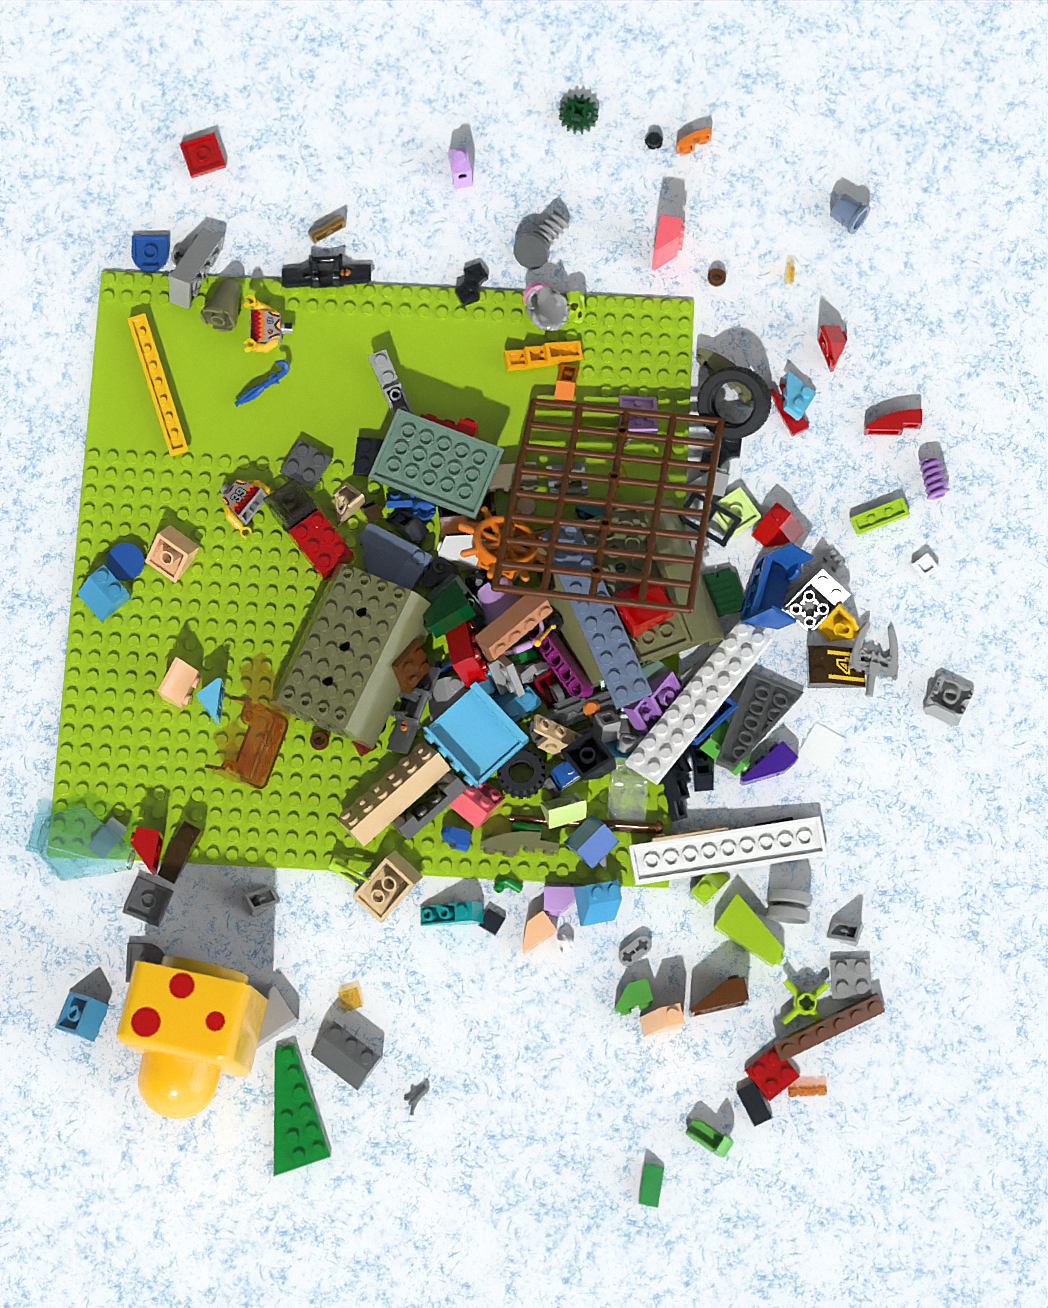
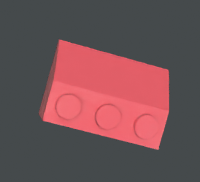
[652,215,685,270]

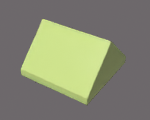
[540,792,587,829]

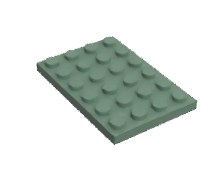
[368,409,504,520]

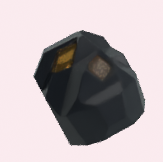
[465,570,487,594]

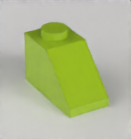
[690,872,730,907]

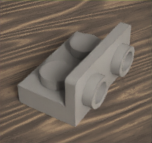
[487,655,525,697]
[514,661,552,684]

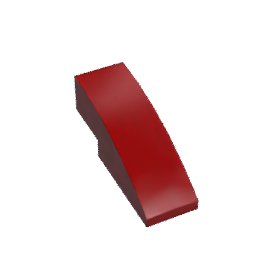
[864,409,922,436]

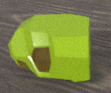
[565,291,586,324]

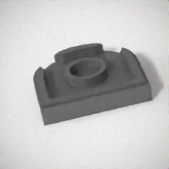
[125,943,165,983]

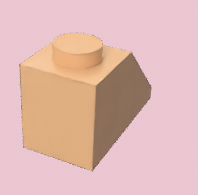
[522,911,557,955]

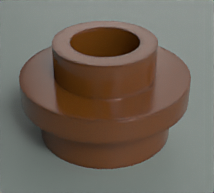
[707,268,726,287]
[310,731,329,750]

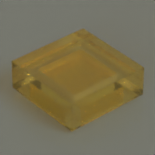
[338,987,363,1012]

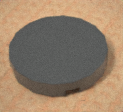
[513,233,550,270]

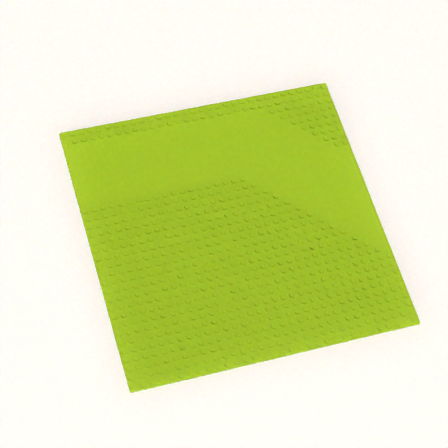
[48,271,694,889]

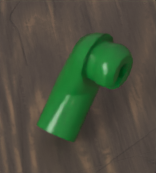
[511,821,541,832]
[493,877,524,894]

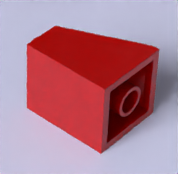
[613,584,674,638]

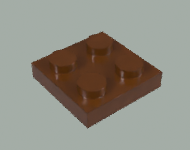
[391,639,431,694]

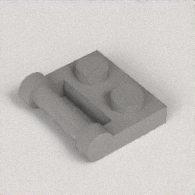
[546,461,588,495]

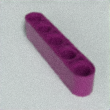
[527,622,593,697]

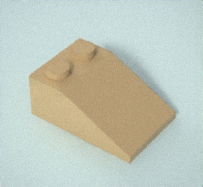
[353,851,423,923]

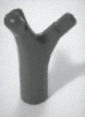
[404,1085,429,1116]

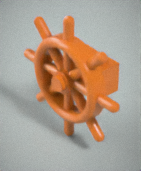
[458,506,548,582]

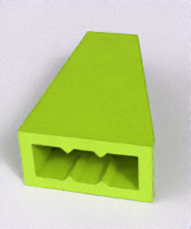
[714,893,785,968]

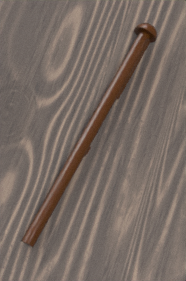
[510,814,664,835]

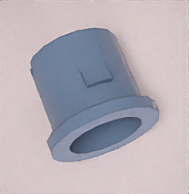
[830,193,871,234]

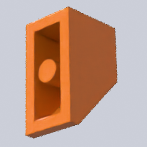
[554,364,579,402]

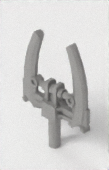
[847,621,899,697]

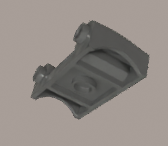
[390,771,467,841]

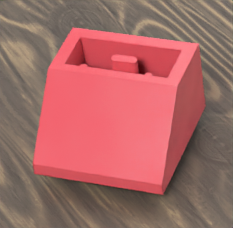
[449,781,506,829]

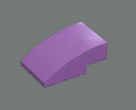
[622,671,683,736]

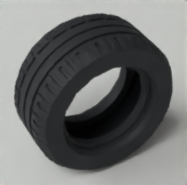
[697,366,772,439]

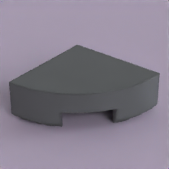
[543,777,560,798]

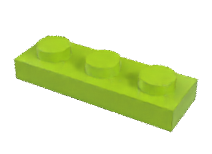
[850,497,910,537]

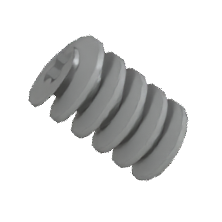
[533,210,569,249]

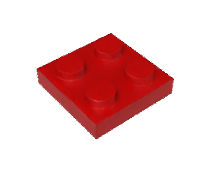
[180,132,226,179]
[744,1046,800,1102]

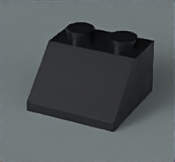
[560,730,616,780]

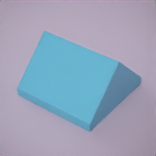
[196,678,225,724]

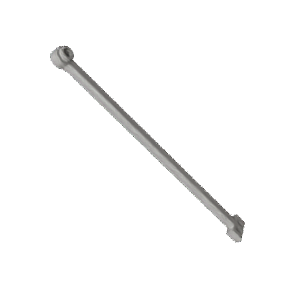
[676,550,845,689]

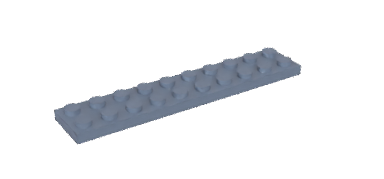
[540,526,652,710]

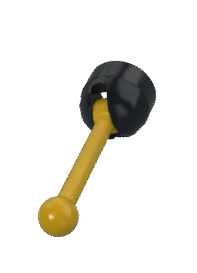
[534,614,564,647]

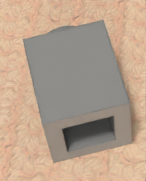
[592,710,621,743]

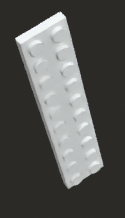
[625,619,772,785]
[628,816,827,885]

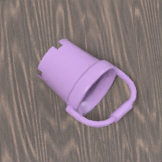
[477,577,544,656]

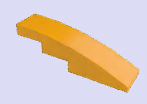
[503,341,583,371]

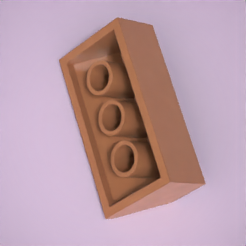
[475,595,553,661]

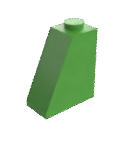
[700,719,752,776]

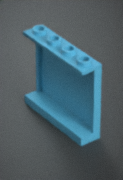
[424,682,529,788]

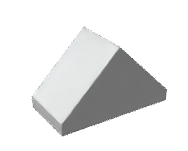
[242,885,280,917]
[827,919,864,947]

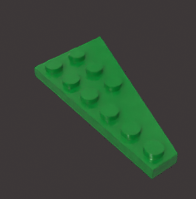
[273,1043,331,1177]

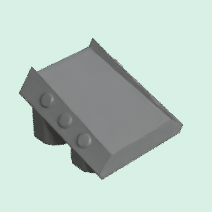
[923,673,975,727]

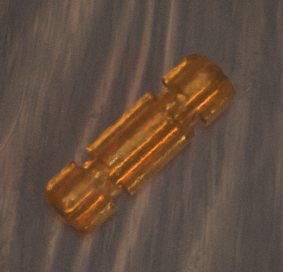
[788,1084,827,1097]

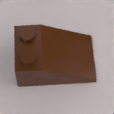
[689,975,750,1017]

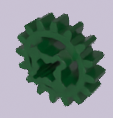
[559,94,598,134]

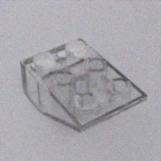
[606,758,649,822]

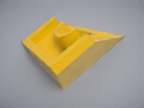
[816,603,860,642]

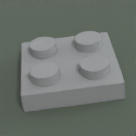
[830,959,872,1000]

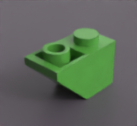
[614,978,654,1016]

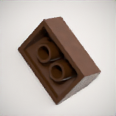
[438,495,497,538]

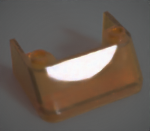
[205,696,289,789]

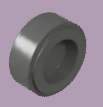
[549,683,565,703]

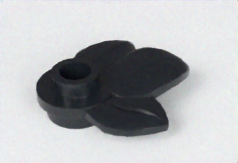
[423,557,461,588]

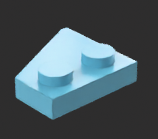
[783,371,817,421]

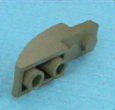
[696,348,753,407]
[480,831,559,858]

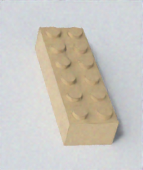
[337,742,451,847]

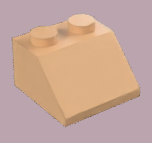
[145,525,200,583]
[158,657,201,709]

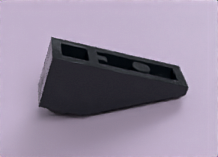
[689,740,714,792]

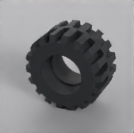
[497,747,546,799]

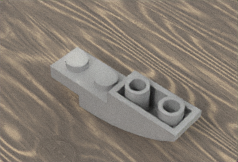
[368,349,413,417]

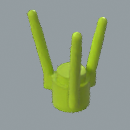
[329,853,375,887]

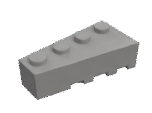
[168,228,223,309]

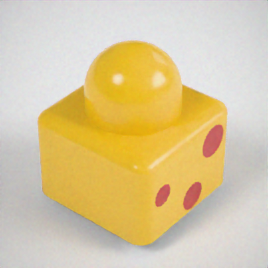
[116,956,268,1119]

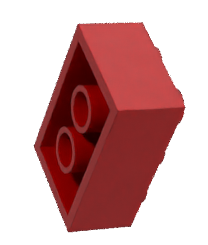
[288,509,354,581]
[445,620,489,688]

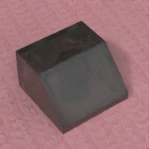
[263,478,318,535]

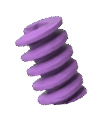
[919,458,950,500]

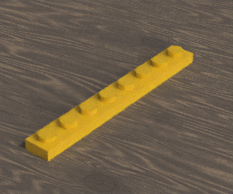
[127,313,189,457]

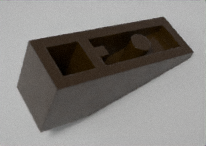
[157,821,204,884]

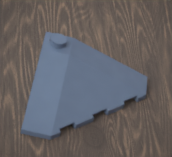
[359,523,433,591]

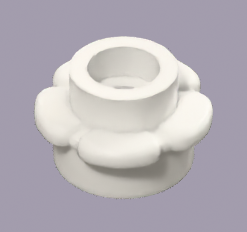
[556,934,573,953]

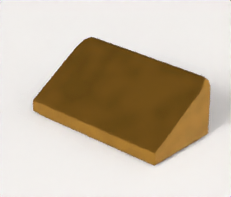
[308,215,346,243]

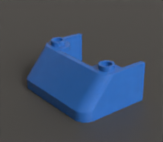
[740,542,814,630]

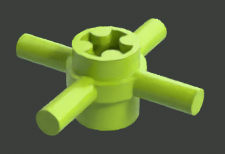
[780,978,830,1026]

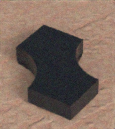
[455,262,488,307]
[700,438,742,473]

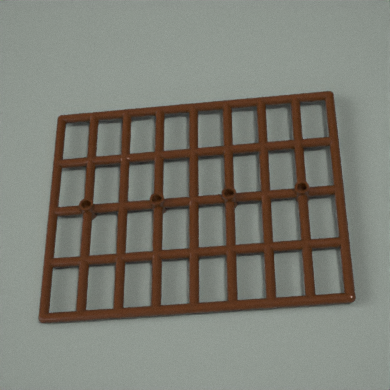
[491,398,725,614]

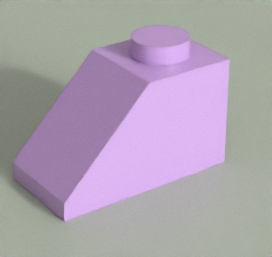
[544,887,576,916]

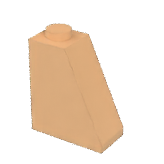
[640,1003,685,1037]

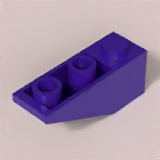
[740,741,799,786]

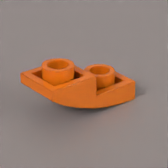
[676,127,712,155]

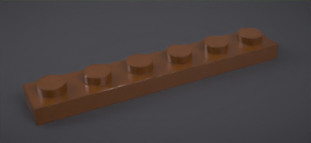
[772,993,885,1062]

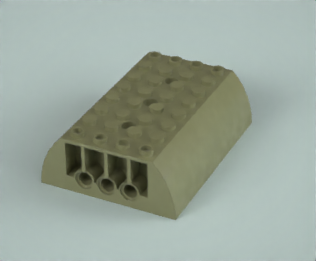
[269,564,432,749]

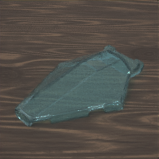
[25,805,136,881]

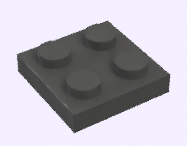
[280,440,332,491]

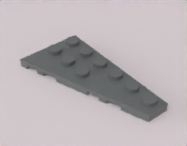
[715,670,804,771]

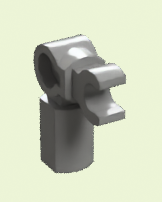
[618,718,646,753]

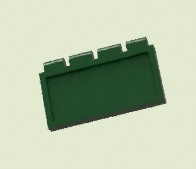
[702,567,745,617]

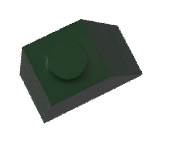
[422,580,476,639]

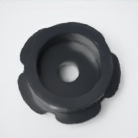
[645,132,663,150]

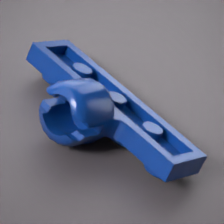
[386,491,439,520]

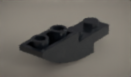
[657,762,690,822]

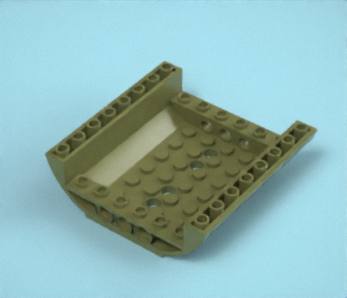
[533,499,726,689]

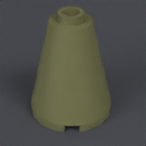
[200,278,241,332]

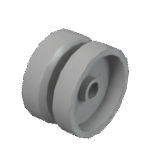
[766,888,812,924]

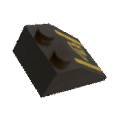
[806,645,865,688]

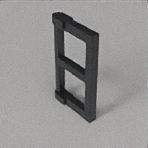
[678,492,742,548]

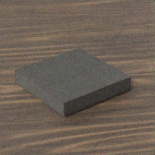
[122,877,174,927]

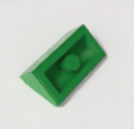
[638,1164,664,1208]

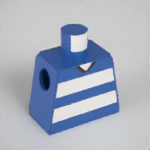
[548,760,581,793]

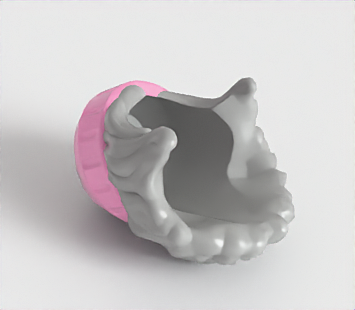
[523,282,570,331]

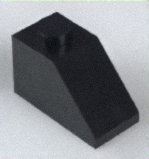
[385,508,430,544]

